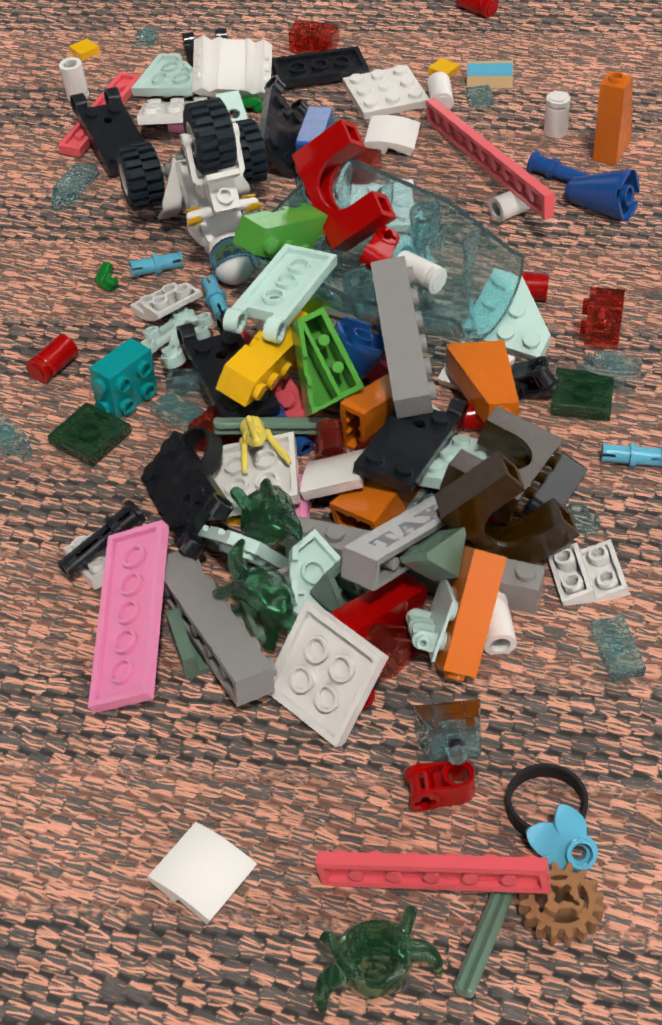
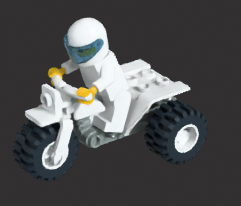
[116,97,268,285]

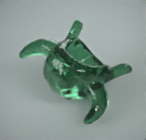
[230,478,303,546]
[212,539,298,651]
[314,905,443,1014]

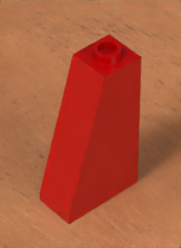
[330,572,428,649]

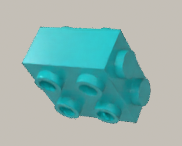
[89,338,158,421]

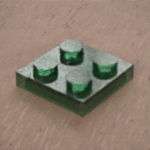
[551,368,615,421]
[47,402,132,467]

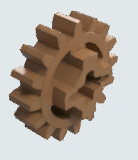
[519,861,604,947]

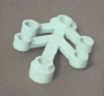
[140,307,214,369]

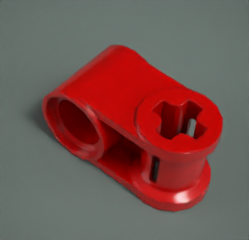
[357,226,400,271]
[404,758,475,812]

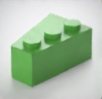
[232,202,328,259]
[291,306,364,417]

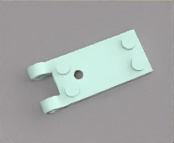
[223,244,337,344]

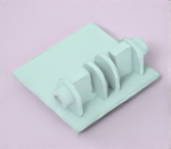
[406,579,458,662]

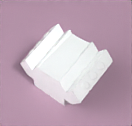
[192,35,272,99]

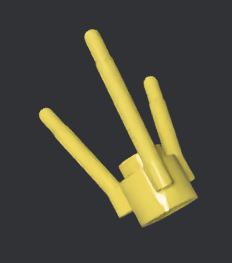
[239,415,291,474]

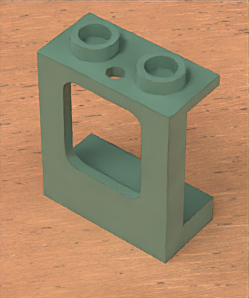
[165,590,267,679]

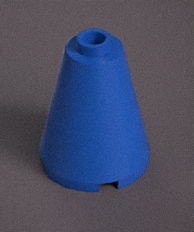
[565,169,640,221]
[334,317,385,399]

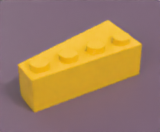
[215,310,308,407]

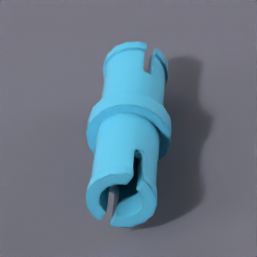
[128,251,184,277]
[201,275,228,320]
[600,443,662,467]

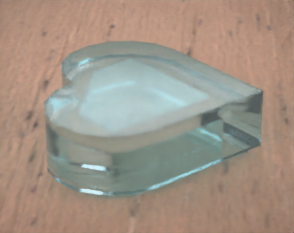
[566,503,601,536]

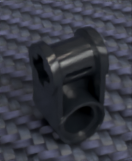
[511,356,560,400]

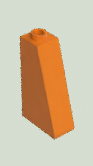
[592,71,633,165]
[446,340,519,423]
[340,373,395,451]
[329,477,424,531]
[436,546,507,681]

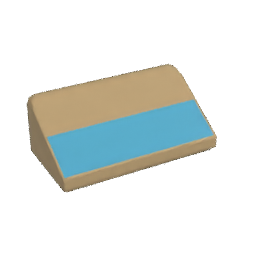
[466,60,513,88]

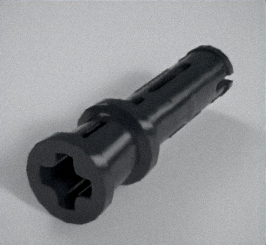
[57,500,146,578]

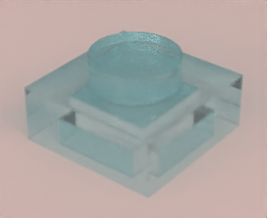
[135,28,159,48]
[466,85,494,108]

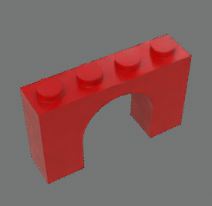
[291,119,396,252]

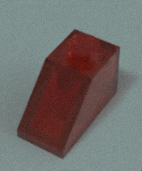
[365,624,423,679]

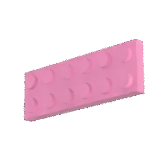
[88,520,169,712]

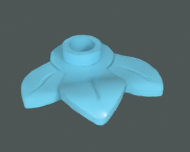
[525,804,598,872]

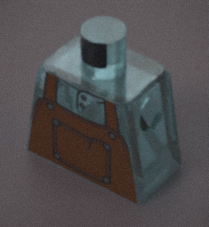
[413,699,482,765]

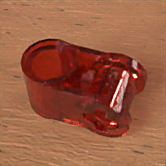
[314,418,346,460]

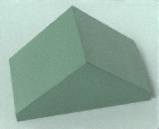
[400,527,466,581]
[309,560,364,613]

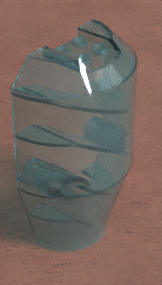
[247,158,524,343]

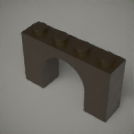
[439,406,563,524]
[434,451,580,564]

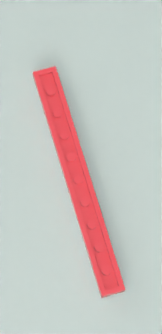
[426,98,556,220]

